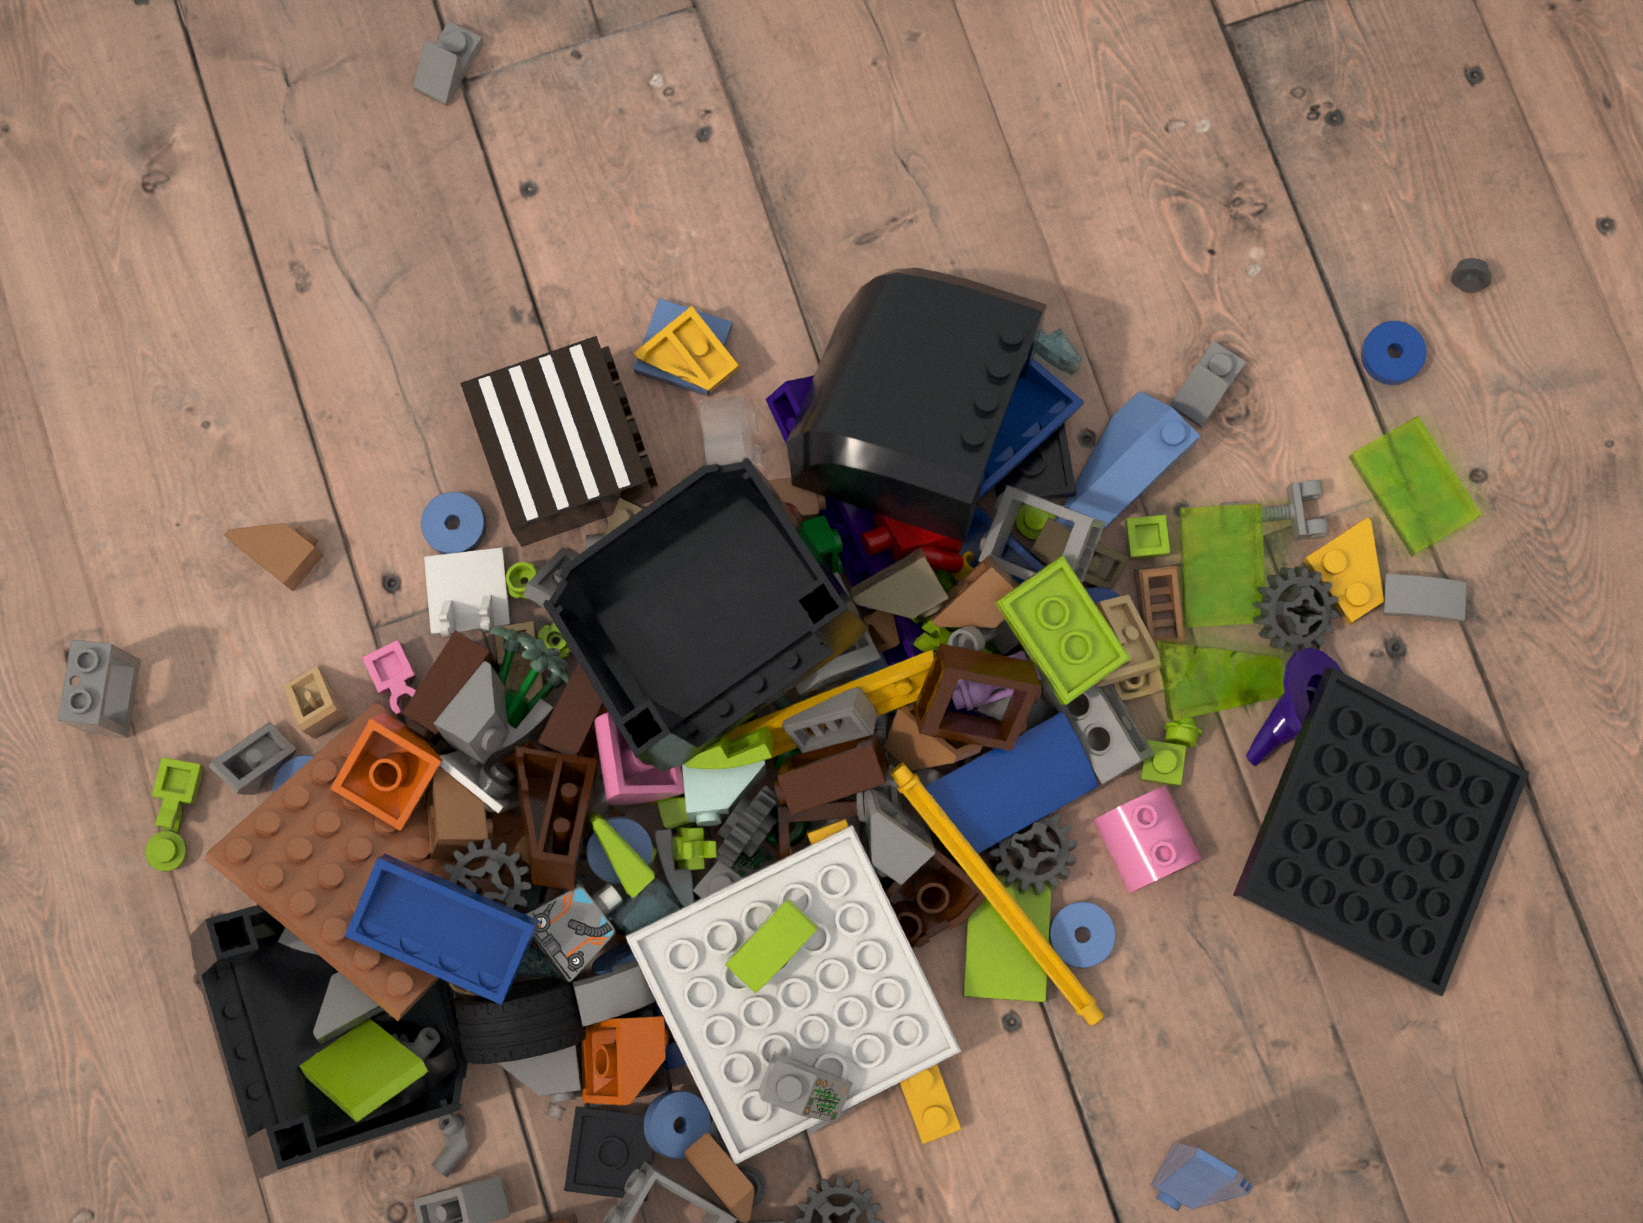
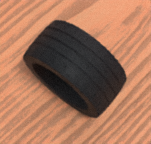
[456,977,586,1064]

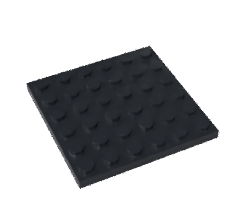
[1233,668,1529,997]

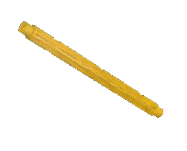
[889,762,1104,1026]

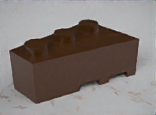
[515,746,597,891]

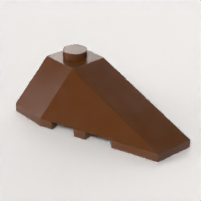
[880,826,986,948]

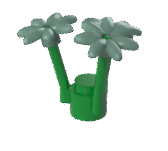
[489,626,571,729]

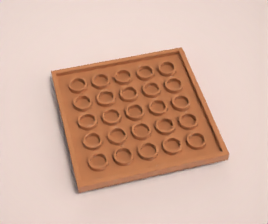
[205,701,532,1021]

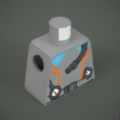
[523,883,623,982]

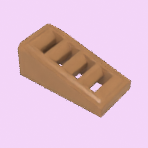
[1134,565,1186,648]

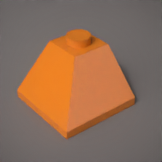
[330,712,443,831]
[581,1016,668,1105]

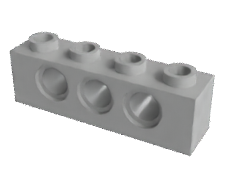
[1019,645,1155,784]

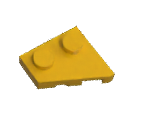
[633,306,741,393]
[1303,517,1384,625]

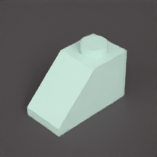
[682,760,766,827]

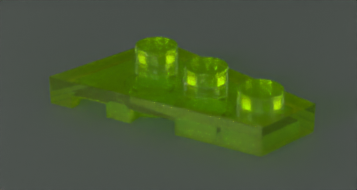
[1158,640,1285,721]

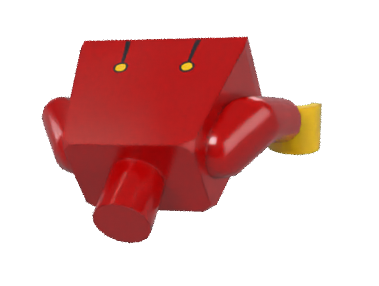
[861,513,974,582]

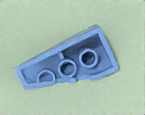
[1056,391,1200,532]
[1150,1142,1253,1211]

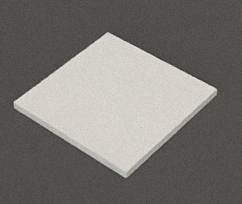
[626,825,961,1165]

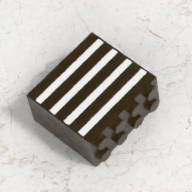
[460,336,658,547]

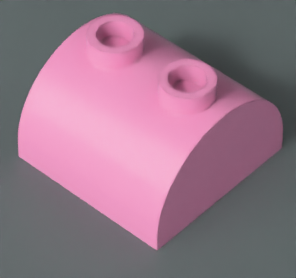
[594,712,685,805]
[1093,786,1203,894]

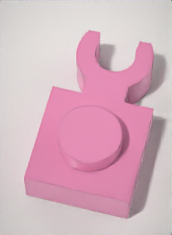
[362,640,417,716]

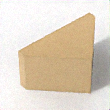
[283,665,349,739]

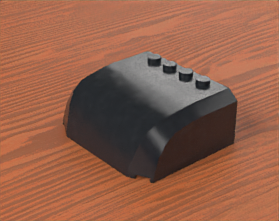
[787,267,1047,542]
[543,458,869,771]
[190,905,468,1179]

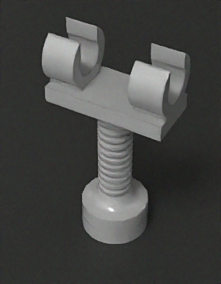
[1219,480,1329,541]
[948,620,1021,656]

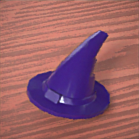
[1246,647,1343,766]

